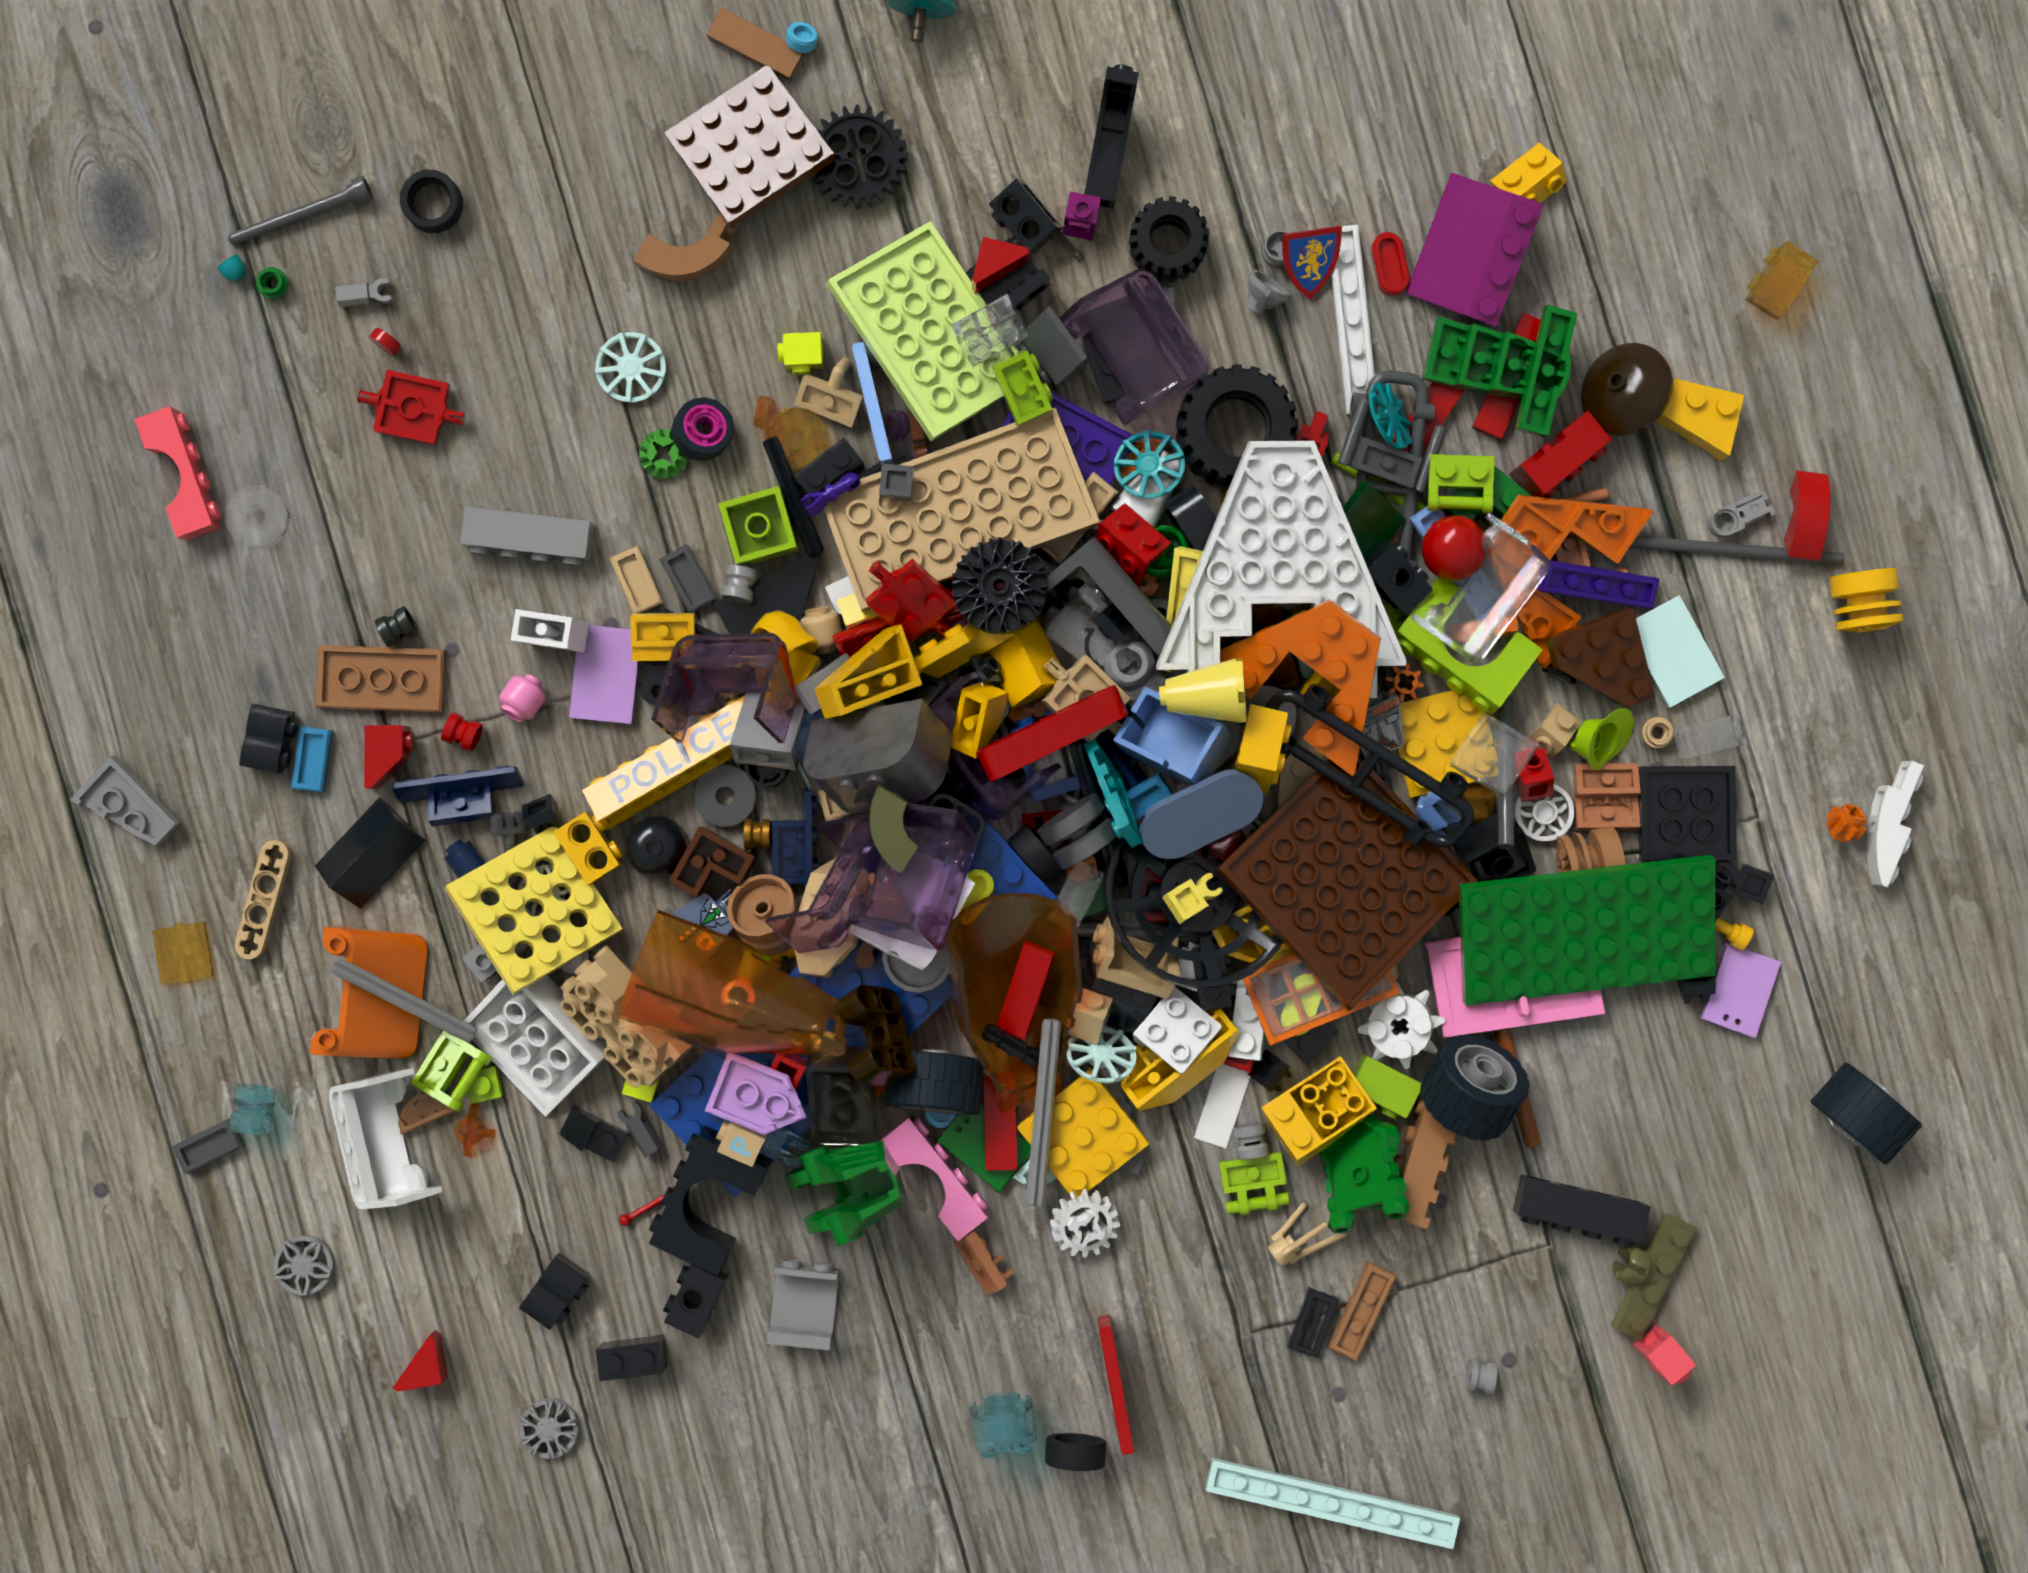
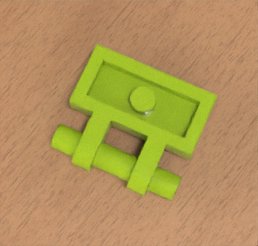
[1218,1151,1290,1216]

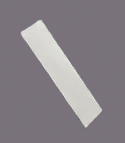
[1194,1064,1250,1149]

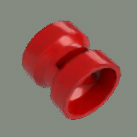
[441,712,483,752]

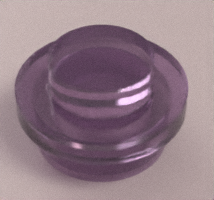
[883,410,910,442]

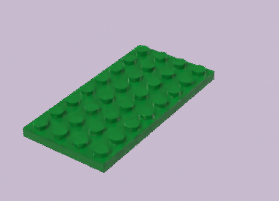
[1459,855,1716,1005]

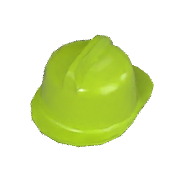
[1569,708,1634,770]

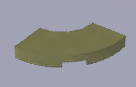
[869,784,918,873]

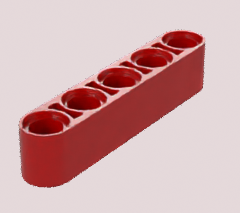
[976,685,1129,782]

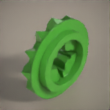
[639,429,689,479]

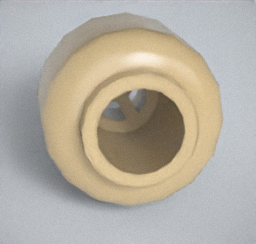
[800,606,843,654]

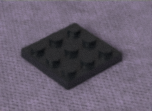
[1638,766,1737,861]

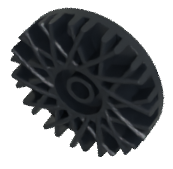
[952,537,1048,635]

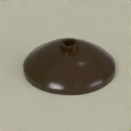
[1581,343,1673,436]

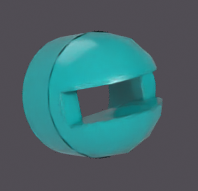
[217,254,246,281]

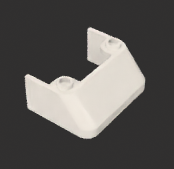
[329,1068,443,1210]

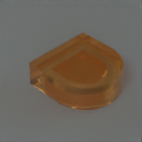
[754,396,774,430]

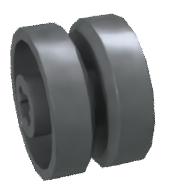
[1037,794,1117,869]
[882,932,956,993]

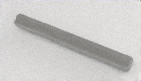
[330,957,477,1042]

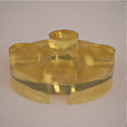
[765,408,828,472]

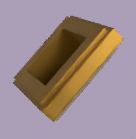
[1461,784,1496,823]

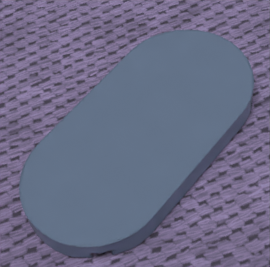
[1139,770,1263,859]

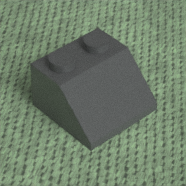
[1018,306,1088,391]

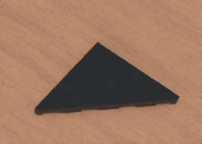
[713,552,822,683]

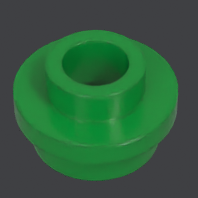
[256,267,289,299]

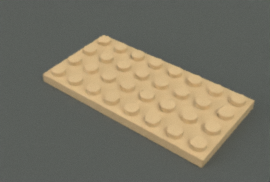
[824,407,1100,612]

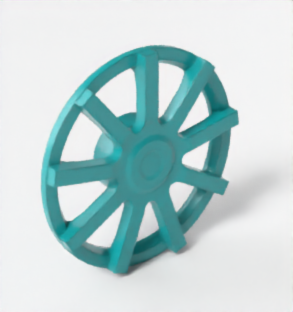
[1369,382,1412,450]
[1114,430,1185,499]

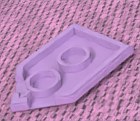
[705,1051,807,1135]

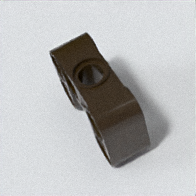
[835,985,916,1086]

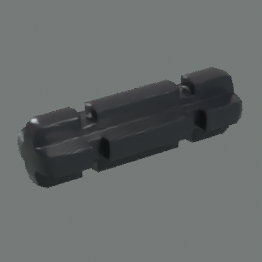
[981,1023,1040,1066]

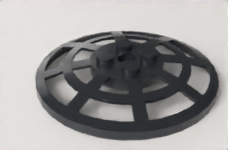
[1105,815,1283,989]

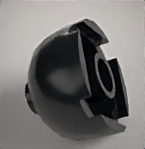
[626,816,689,878]

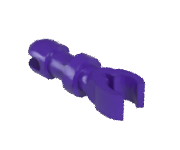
[801,473,860,517]

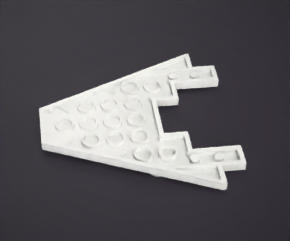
[1156,441,1406,698]

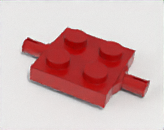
[357,370,465,446]
[866,558,956,643]

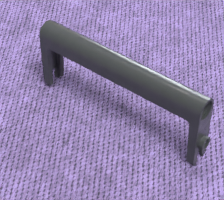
[1047,536,1247,792]

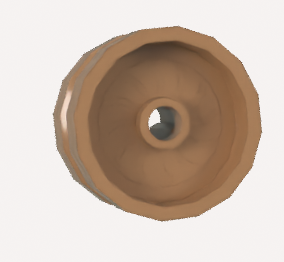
[726,874,801,956]

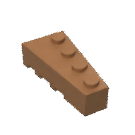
[1394,1095,1457,1230]

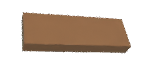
[707,7,805,81]
[1327,1261,1397,1362]

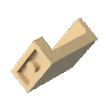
[1093,915,1180,999]

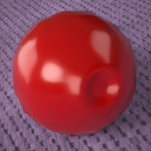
[1421,515,1488,581]

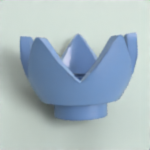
[1416,791,1461,835]

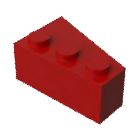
[1509,410,1612,498]

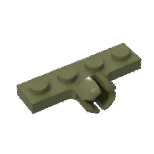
[1611,1213,1697,1341]

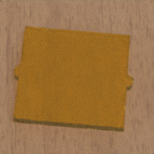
[152,922,214,984]

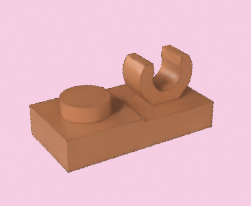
[953,1230,1013,1295]

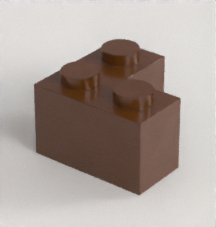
[668,826,758,897]

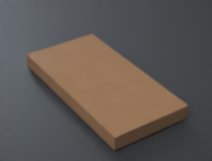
[316,645,446,713]

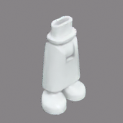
[1090,451,1180,535]

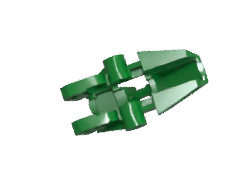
[784,1140,908,1246]

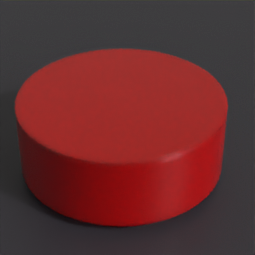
[369,328,401,357]

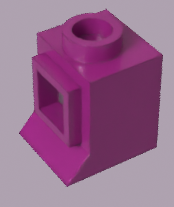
[1062,191,1101,241]

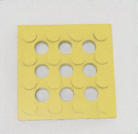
[445,827,623,995]

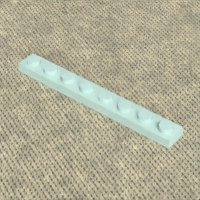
[1205,1457,1460,1549]

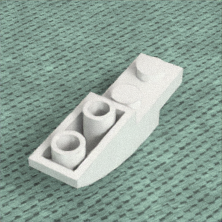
[1866,761,1924,887]

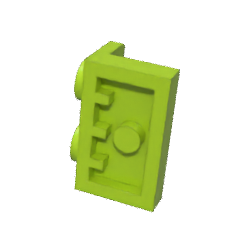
[991,350,1053,425]

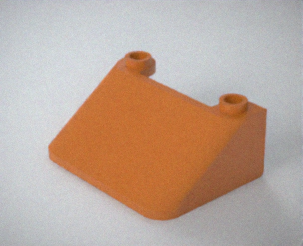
[310,925,429,1059]

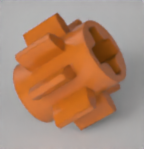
[1383,663,1424,702]
[1826,804,1867,843]

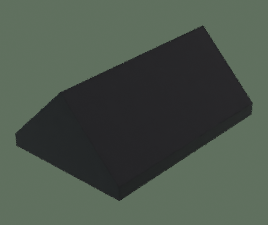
[315,797,426,909]

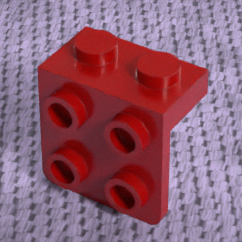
[1096,503,1171,588]

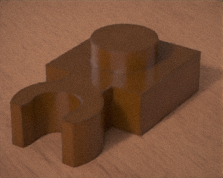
[907,409,928,459]

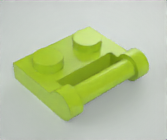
[1427,454,1495,513]
[410,1030,493,1112]

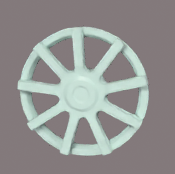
[595,332,666,403]
[1066,1026,1136,1083]

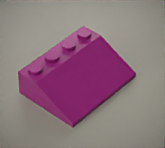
[1405,172,1544,326]

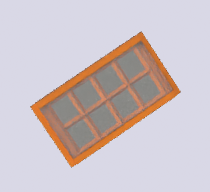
[1242,953,1400,1046]

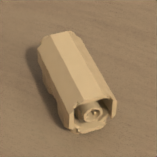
[560,945,697,1087]

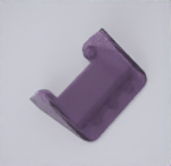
[1059,269,1209,427]

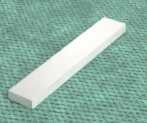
[1331,225,1378,415]

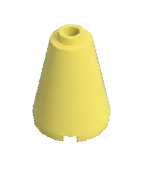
[1159,658,1247,723]

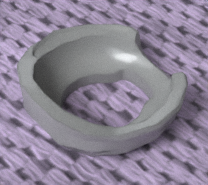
[1104,640,1156,690]

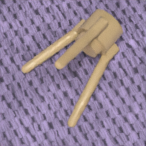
[1268,1203,1347,1267]

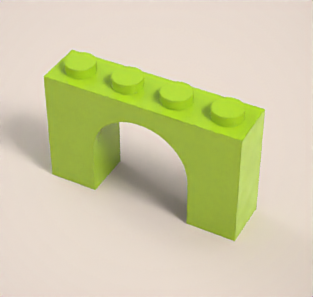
[1395,577,1543,715]

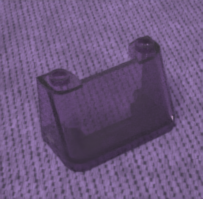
[848,803,976,951]

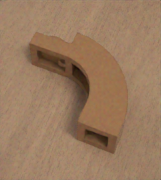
[633,212,739,282]

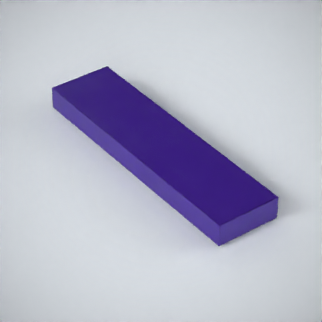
[1536,559,1659,609]

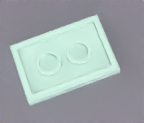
[1636,595,1725,708]

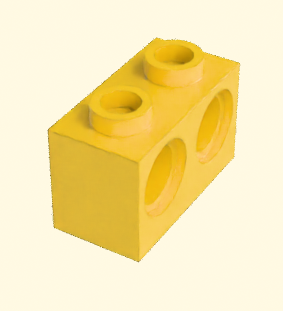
[553,811,624,885]

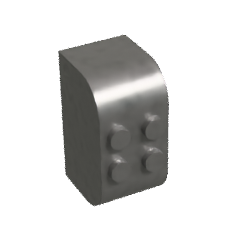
[803,699,953,813]

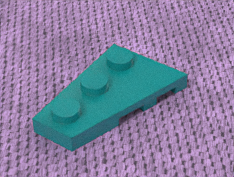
[1084,739,1143,848]

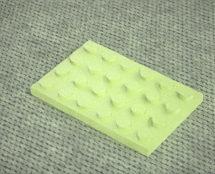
[826,221,1018,441]

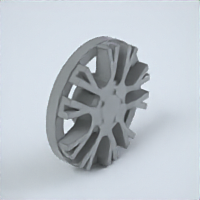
[519,1398,579,1459]

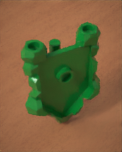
[1319,1114,1410,1234]

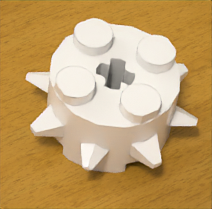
[1357,982,1445,1069]

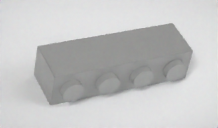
[460,506,595,566]

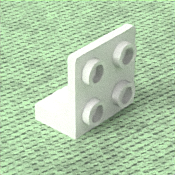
[1133,986,1221,1074]

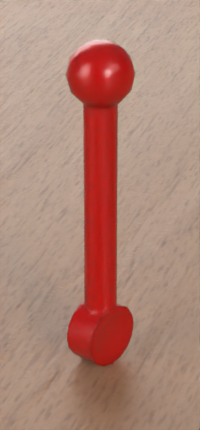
[619,1187,674,1226]

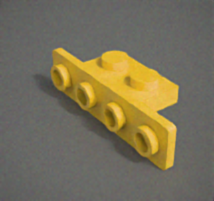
[913,623,1015,678]

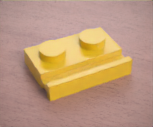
[630,613,696,661]

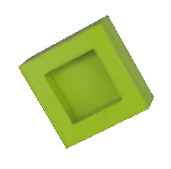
[468,1065,504,1104]

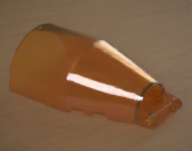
[946,893,1083,1114]
[618,910,847,1056]

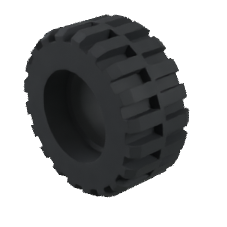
[1176,364,1298,490]

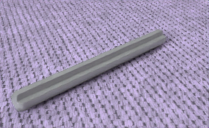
[1026,1019,1061,1206]

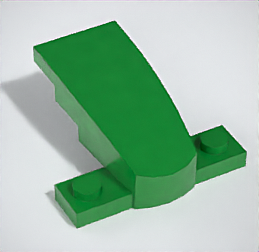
[1422,305,1578,437]

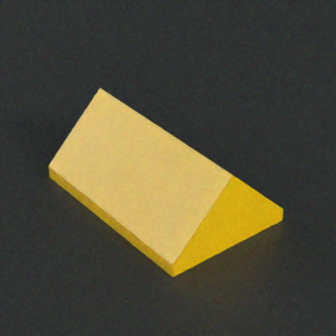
[984,618,1060,710]

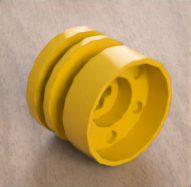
[1829,568,1904,633]

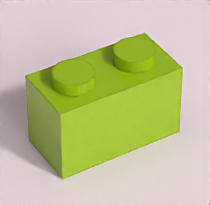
[1353,1054,1421,1120]

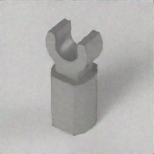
[335,278,394,307]

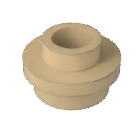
[1641,717,1674,749]

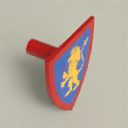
[1282,225,1342,300]

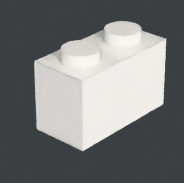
[511,609,589,653]

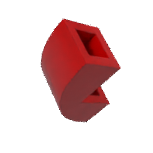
[1784,470,1830,561]

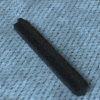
[763,436,824,556]

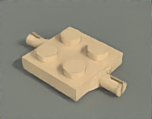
[1041,654,1131,743]

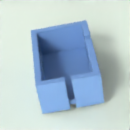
[1113,686,1235,786]

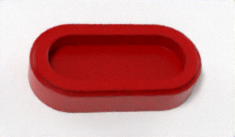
[1371,232,1410,296]

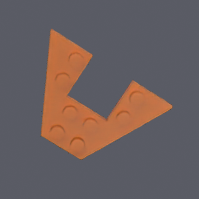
[1486,495,1654,669]
[1220,599,1381,776]

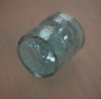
[228,1084,277,1135]

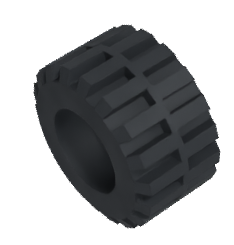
[1129,196,1209,283]

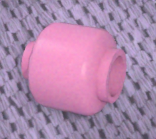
[498,674,546,722]

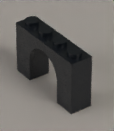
[649,1126,773,1276]

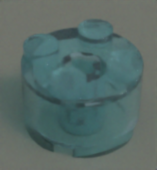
[969,1393,1037,1458]

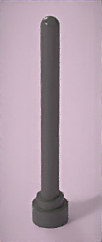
[228,176,373,245]

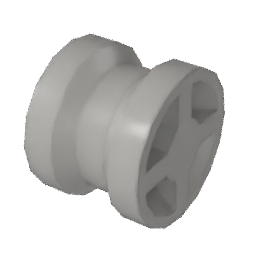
[1465,1359,1497,1395]

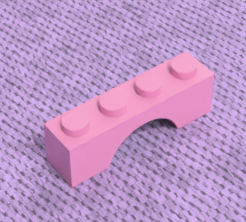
[880,1115,989,1241]

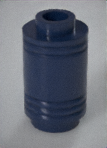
[444,839,486,894]

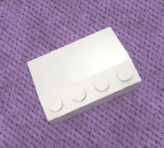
[464,957,607,1117]

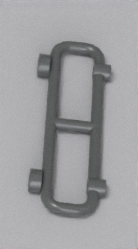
[1350,370,1435,604]

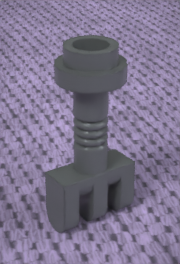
[490,811,526,882]

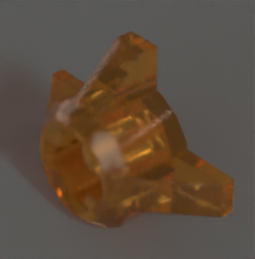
[455,1103,496,1157]

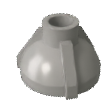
[1247,269,1291,315]

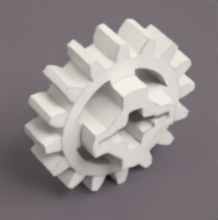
[1050,1189,1120,1258]

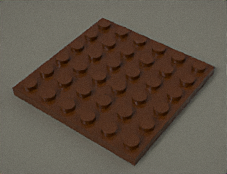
[1216,756,1478,1011]

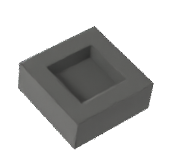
[879,464,915,500]

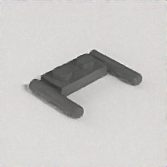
[1338,398,1447,494]

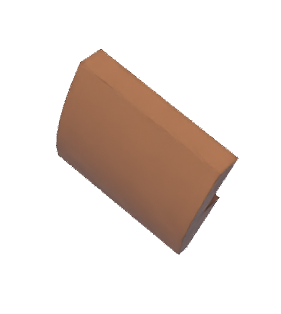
[1574,763,1641,831]

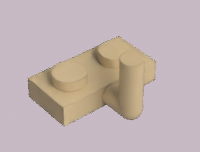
[794,357,864,428]

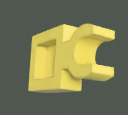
[1162,873,1222,924]

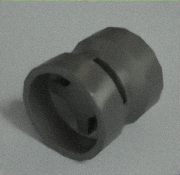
[375,606,418,648]

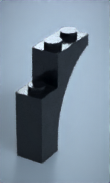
[1084,64,1139,209]

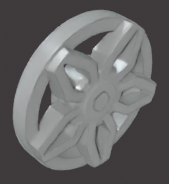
[273,1235,334,1296]

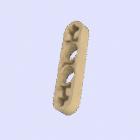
[235,840,292,959]

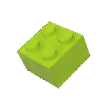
[718,486,800,567]

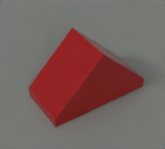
[972,237,1030,294]
[393,1330,448,1392]

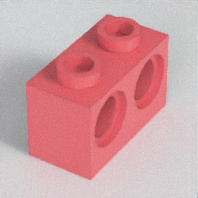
[1632,1324,1696,1386]

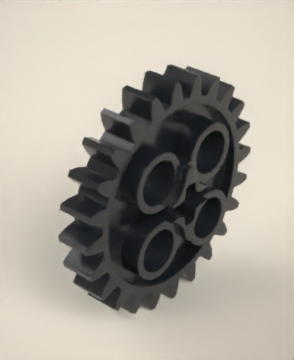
[812,105,908,209]

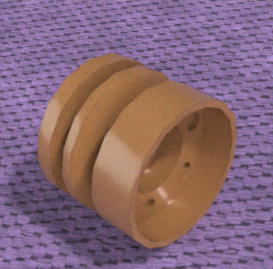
[1556,826,1626,873]

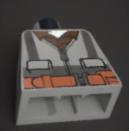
[1359,691,1404,772]

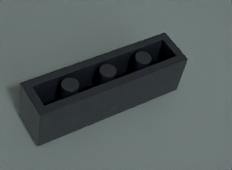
[1513,1174,1651,1246]

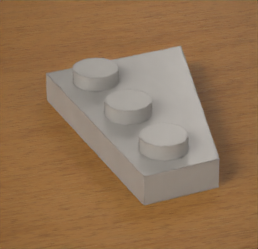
[70,756,181,846]

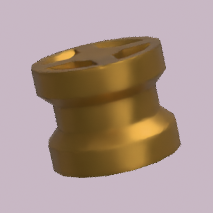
[744,819,771,850]

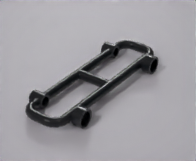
[1264,684,1474,848]

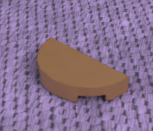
[398,1092,455,1135]

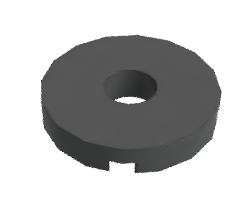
[694,765,757,827]

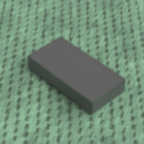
[659,544,718,613]
[172,1118,245,1175]

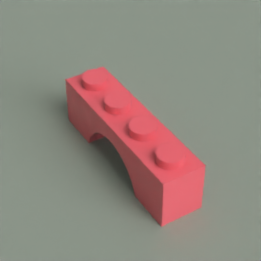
[134,406,221,541]

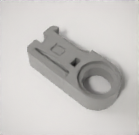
[1708,490,1774,537]

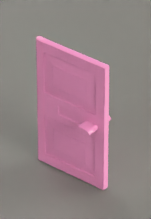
[1424,937,1605,1039]

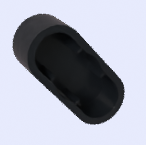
[1163,485,1216,551]

